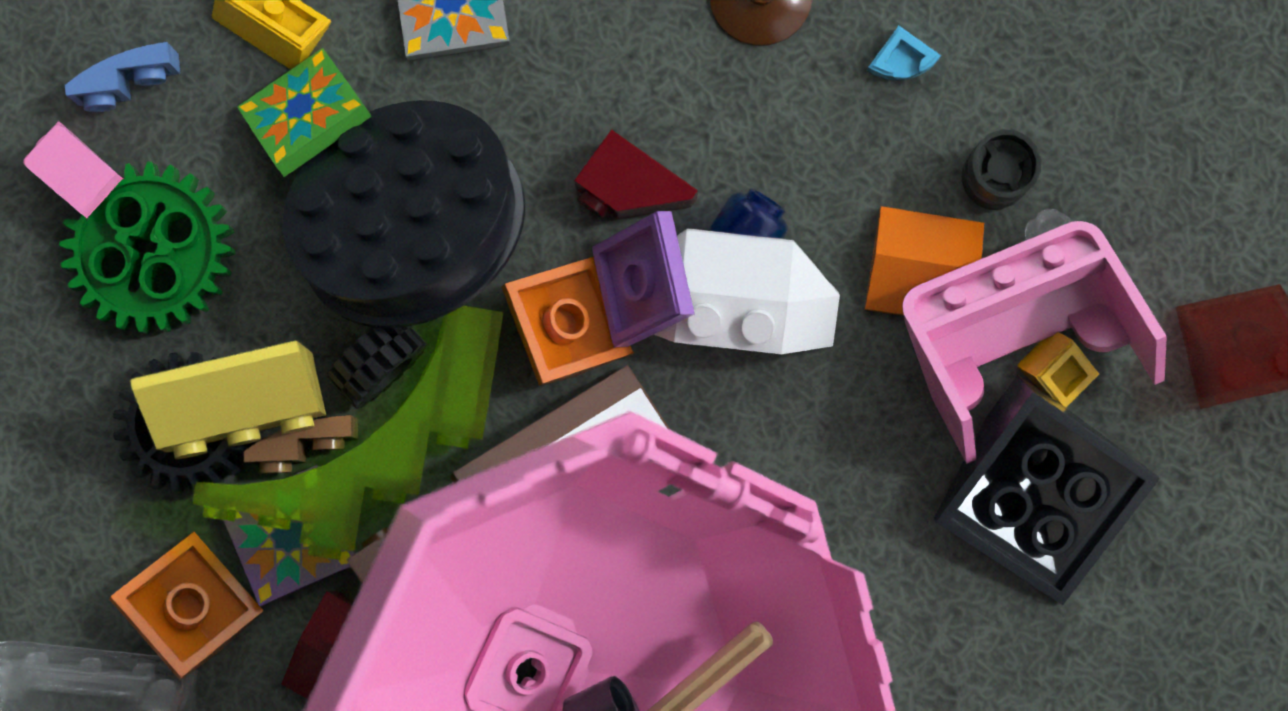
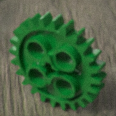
[59,161,236,334]

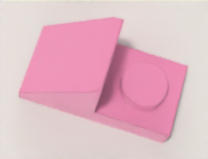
[23,121,123,218]

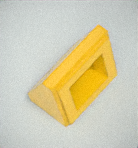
[1017,332,1099,408]

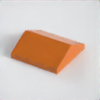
[864,206,984,316]
[501,257,633,386]
[109,532,264,680]

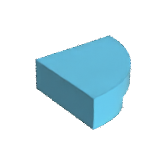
[867,26,941,80]

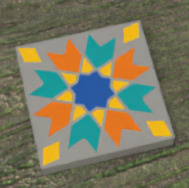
[398,0,510,61]

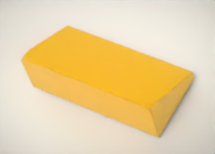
[212,0,331,70]

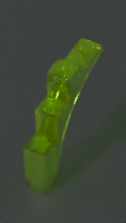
[193,305,504,560]

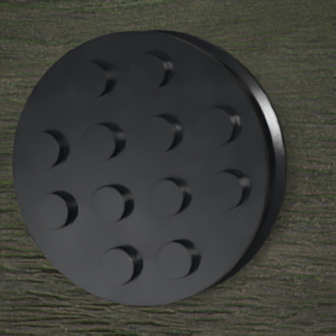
[282,100,525,328]

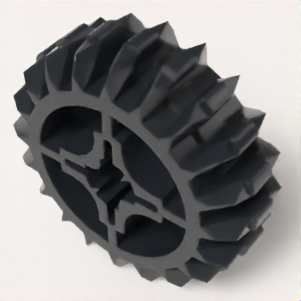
[113,352,249,495]

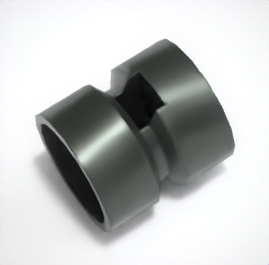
[962,129,1042,210]

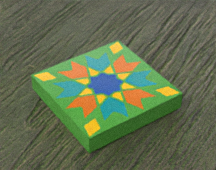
[237,48,372,177]

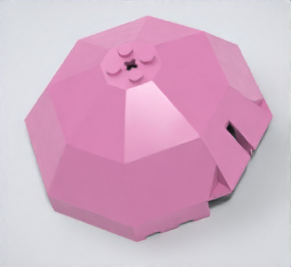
[304,411,896,711]

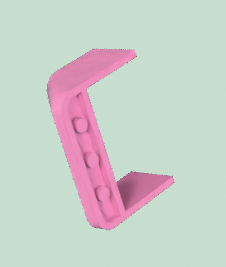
[903,221,1167,464]

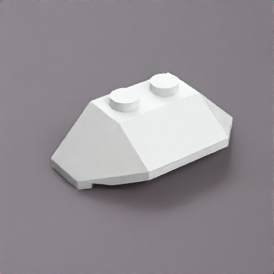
[654,228,840,354]

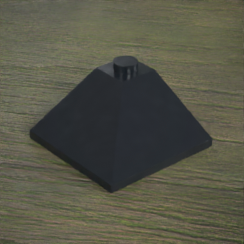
[934,375,1160,605]

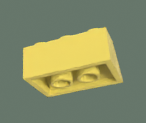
[130,341,326,459]

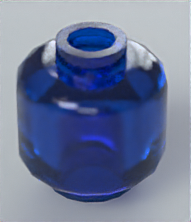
[709,188,788,239]

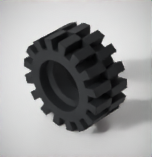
[327,326,428,409]

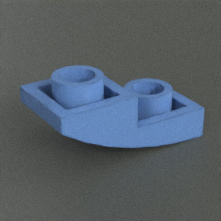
[65,42,180,112]

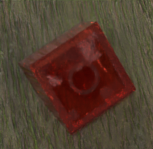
[1176,284,1288,409]

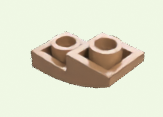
[244,415,358,474]

